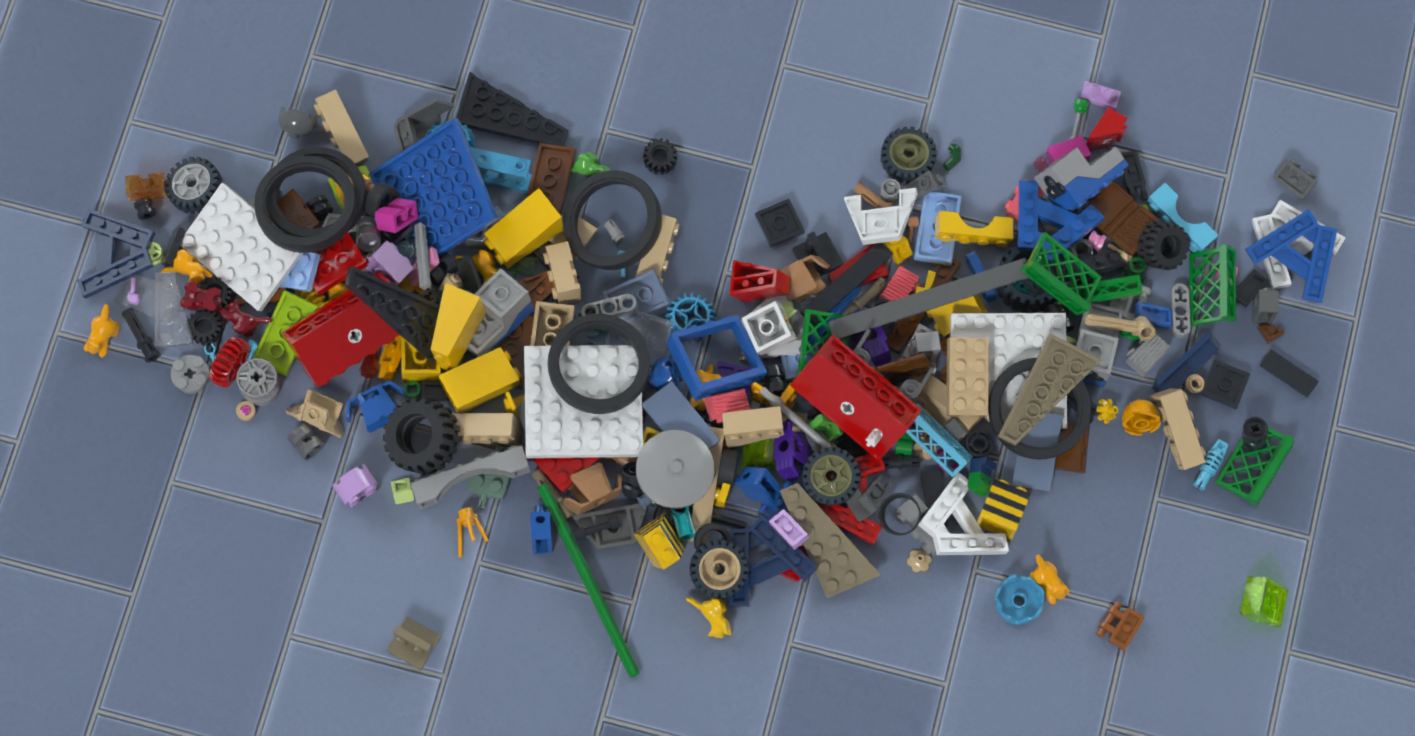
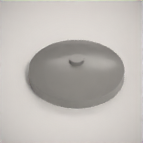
[636,430,714,509]

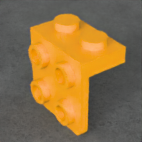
[751,382,798,416]

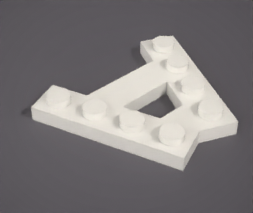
[1252,200,1346,290]
[918,472,1009,555]

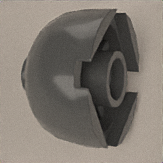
[279,107,318,139]

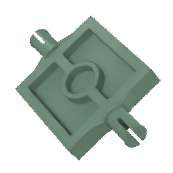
[466,445,511,509]

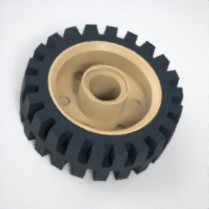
[689,540,748,598]

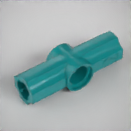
[670,506,696,541]

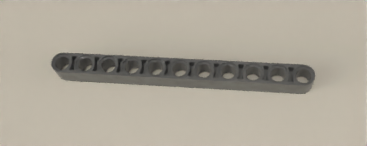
[828,258,1029,340]

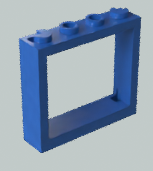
[666,315,767,401]

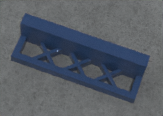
[1152,331,1219,393]

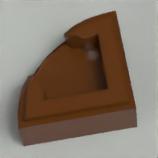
[1257,324,1284,344]

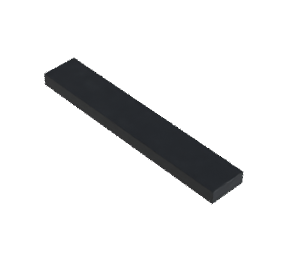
[800,243,893,326]

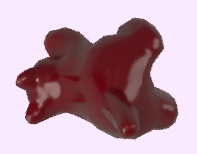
[179,281,221,312]
[218,299,273,337]

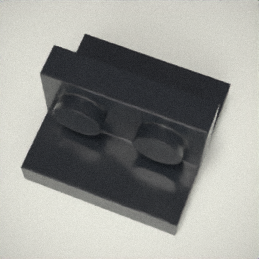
[792,232,844,277]

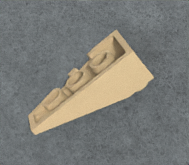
[917,374,982,443]

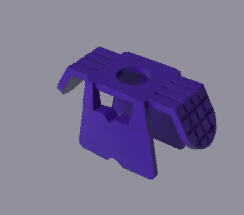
[851,309,891,368]
[772,419,812,481]

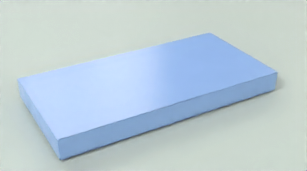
[914,191,962,266]

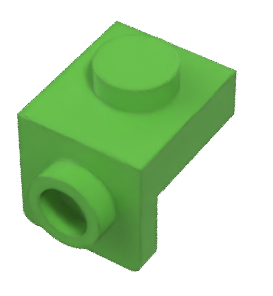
[809,414,843,443]

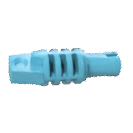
[1193,439,1229,491]

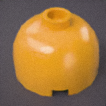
[1122,399,1161,436]

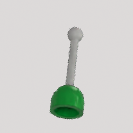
[1069,99,1089,140]

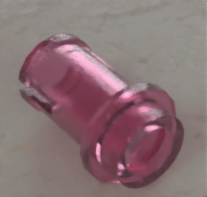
[1033,157,1049,172]

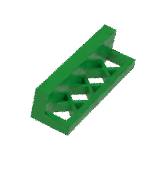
[1069,275,1143,303]

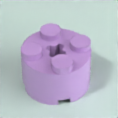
[332,464,378,508]

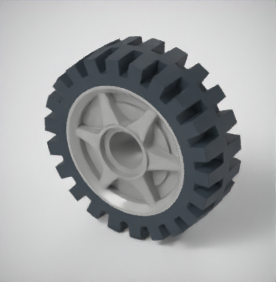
[165,157,223,214]

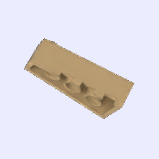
[636,215,680,285]
[1150,388,1206,470]
[451,413,523,447]

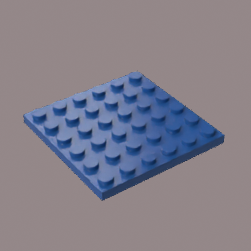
[369,118,499,265]

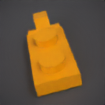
[378,335,402,382]

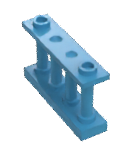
[470,147,532,194]

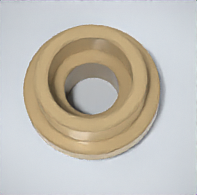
[1185,374,1204,393]

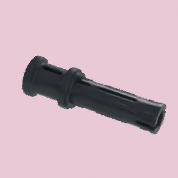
[122,308,161,363]

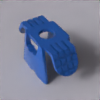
[346,380,406,433]

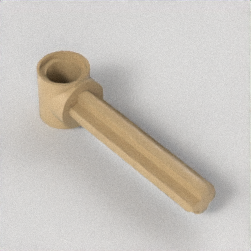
[1084,314,1155,341]

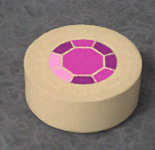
[236,401,256,421]

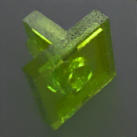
[742,438,777,470]

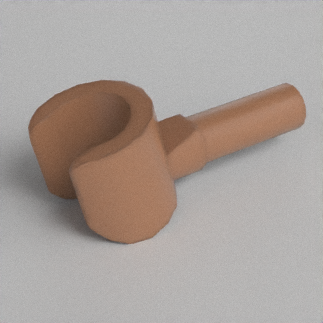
[907,216,919,243]

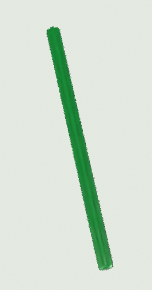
[537,483,640,678]

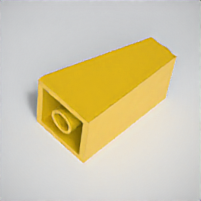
[484,189,563,269]
[431,283,486,370]
[439,347,521,413]

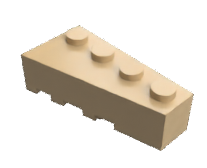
[313,89,369,165]

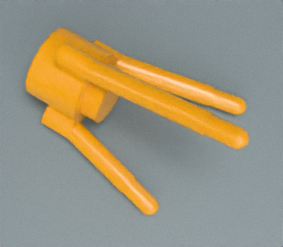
[456,508,488,558]

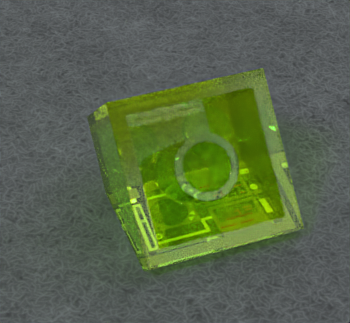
[1240,577,1288,627]

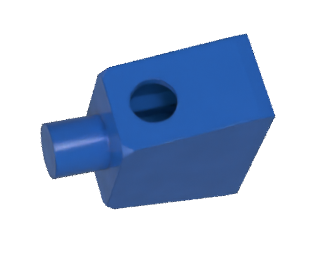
[734,467,782,506]
[530,505,552,554]

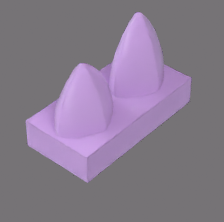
[1080,81,1121,110]
[769,509,809,550]

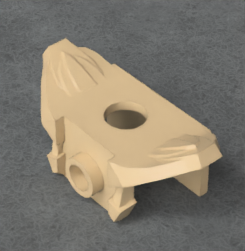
[286,389,345,438]

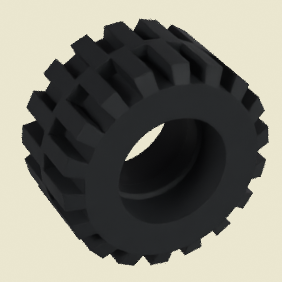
[1137,221,1190,270]

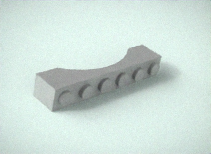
[411,445,531,510]

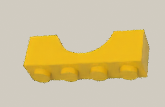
[935,211,1013,247]

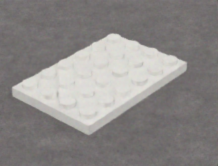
[180,183,303,312]

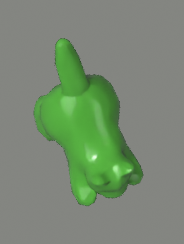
[572,152,611,177]

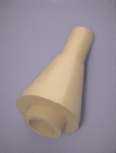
[432,273,461,300]

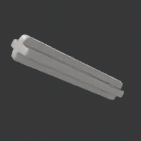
[414,223,431,290]

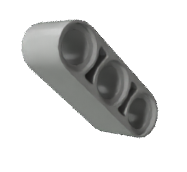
[582,294,638,318]

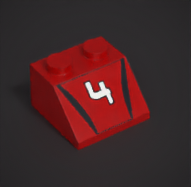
[1086,107,1128,151]

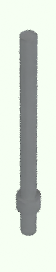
[759,387,833,448]

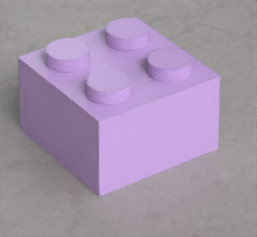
[365,241,414,286]

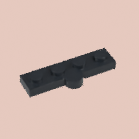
[1055,251,1127,282]

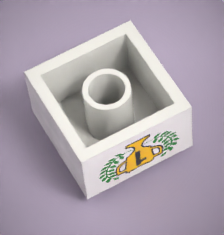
[742,301,797,355]

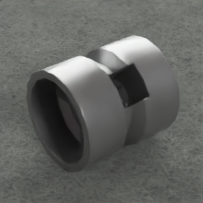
[356,216,381,252]
[287,424,324,460]

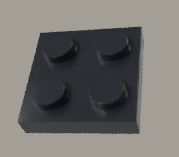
[755,199,805,248]
[1201,360,1250,409]

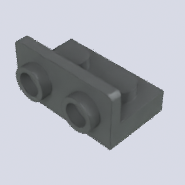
[1273,159,1317,200]

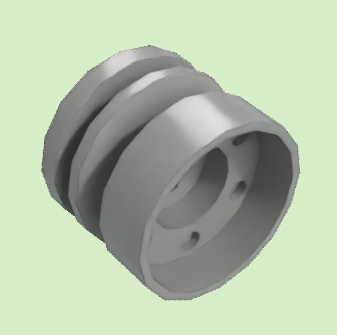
[236,358,281,406]

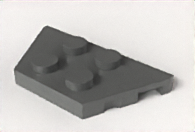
[573,504,647,551]

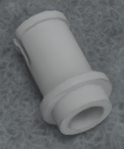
[604,219,626,244]

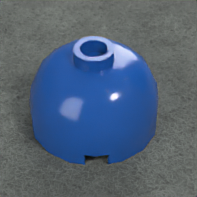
[649,355,683,392]

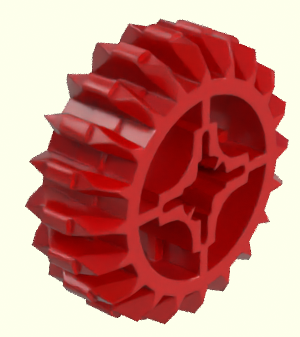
[209,337,250,388]

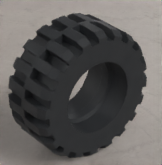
[383,398,460,474]

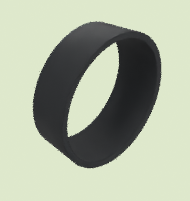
[878,493,921,536]

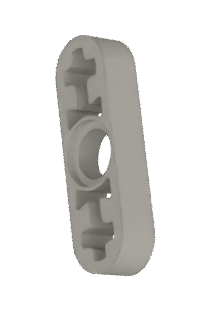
[1170,283,1191,338]

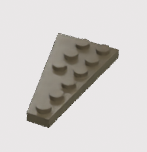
[997,333,1102,446]
[780,483,881,598]

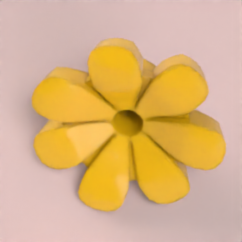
[1097,399,1118,424]

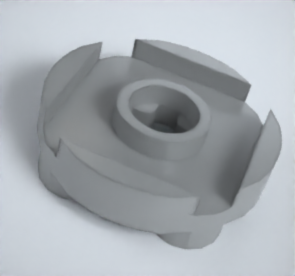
[171,355,210,394]

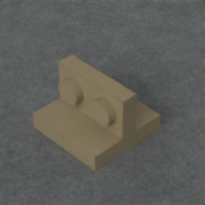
[387,617,441,671]

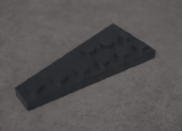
[456,72,569,146]
[345,267,440,363]

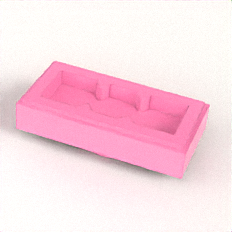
[408,247,440,286]

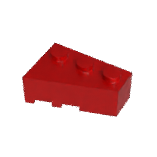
[729,260,791,302]

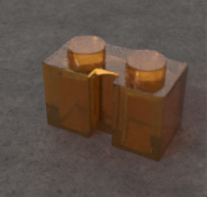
[125,173,168,202]

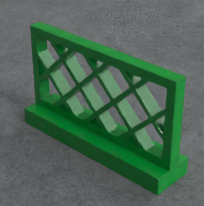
[1020,232,1101,315]
[1189,244,1236,327]
[797,309,850,375]
[1215,427,1295,508]

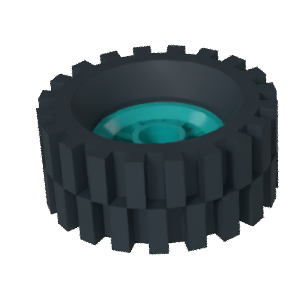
[997,246,1062,313]

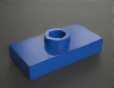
[1135,302,1172,328]

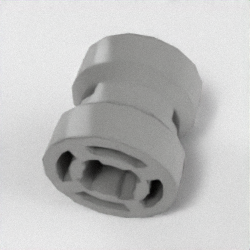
[880,179,900,203]

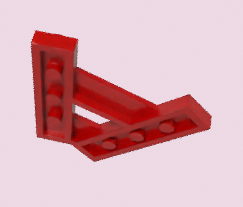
[813,454,885,545]

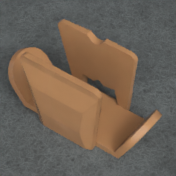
[780,255,830,303]
[563,462,622,515]

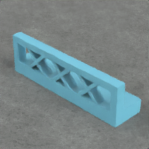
[906,403,973,477]

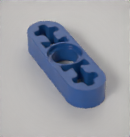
[964,251,997,303]

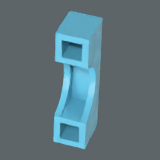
[1146,183,1218,253]

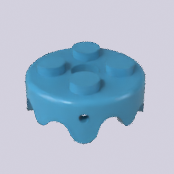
[994,574,1045,625]

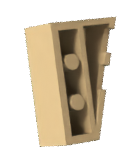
[543,241,581,304]
[722,406,784,449]

